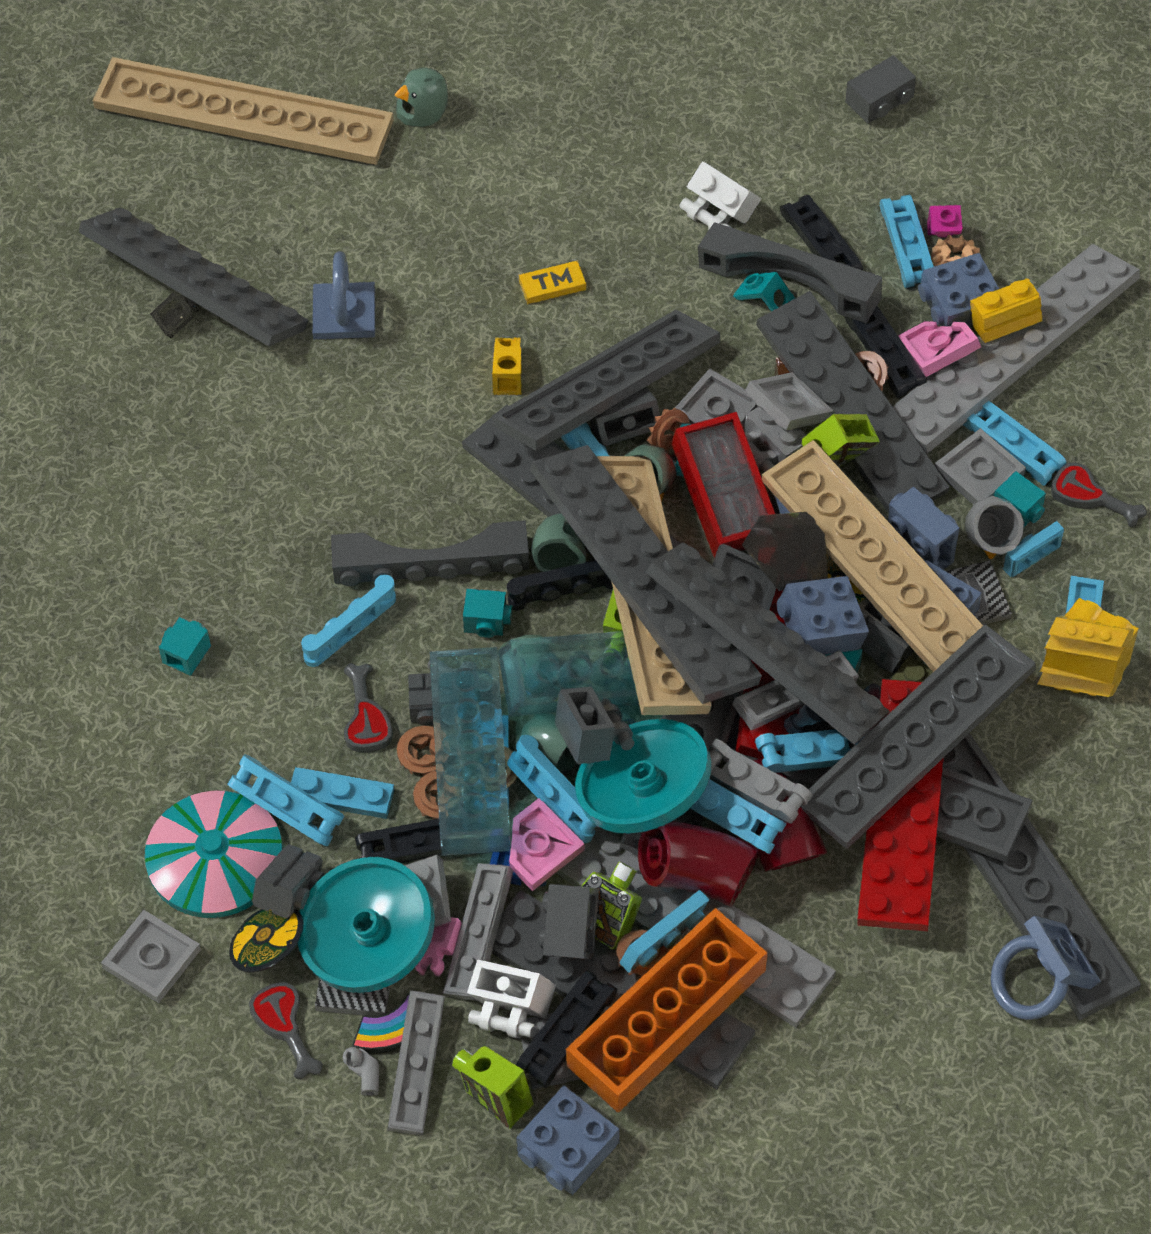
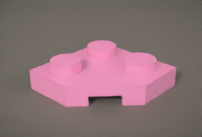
[898,321,981,377]
[509,798,585,891]

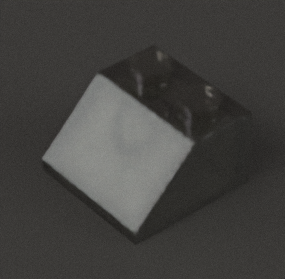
[742,512,828,591]

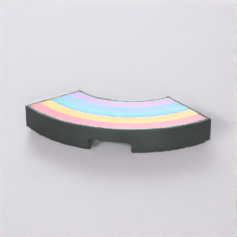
[352,993,409,1054]

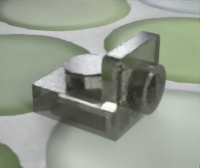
[150,291,206,338]

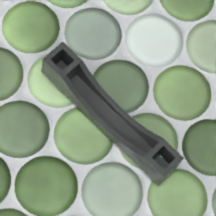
[698,222,882,323]
[331,520,529,586]

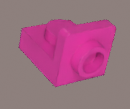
[927,205,962,238]

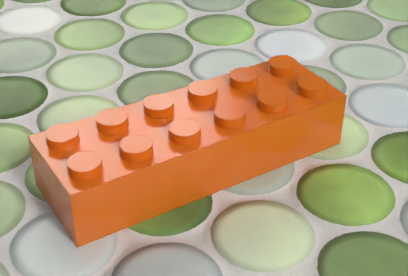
[566,908,768,1113]

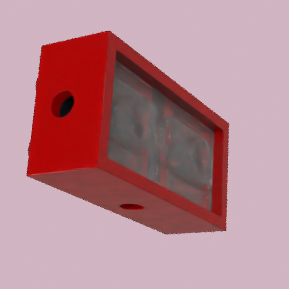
[671,412,780,559]

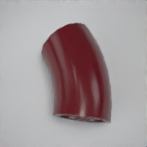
[733,759,827,872]
[638,821,761,907]

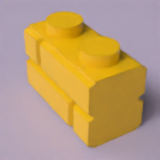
[970,279,1042,343]

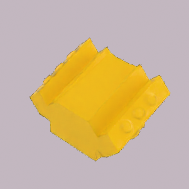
[1037,598,1139,697]

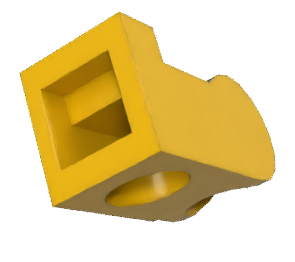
[492,338,522,395]

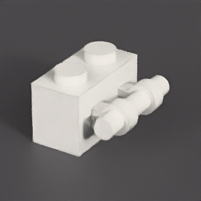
[680,161,762,230]
[467,960,556,1039]

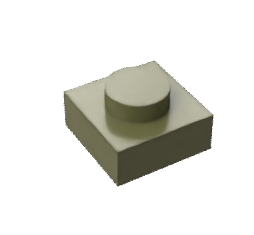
[891,656,933,682]

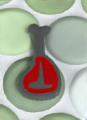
[1051,462,1147,527]
[344,663,393,752]
[249,982,323,1079]

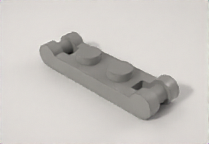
[709,739,813,823]

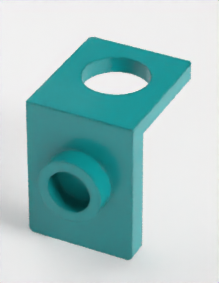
[733,272,795,311]

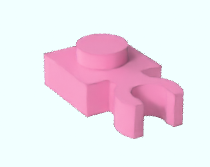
[415,918,462,976]

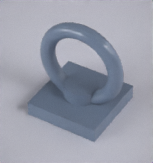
[312,251,375,339]
[991,915,1101,1020]

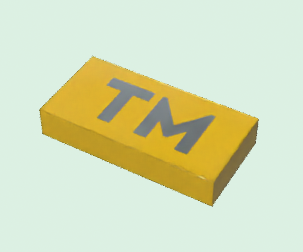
[519,261,586,304]

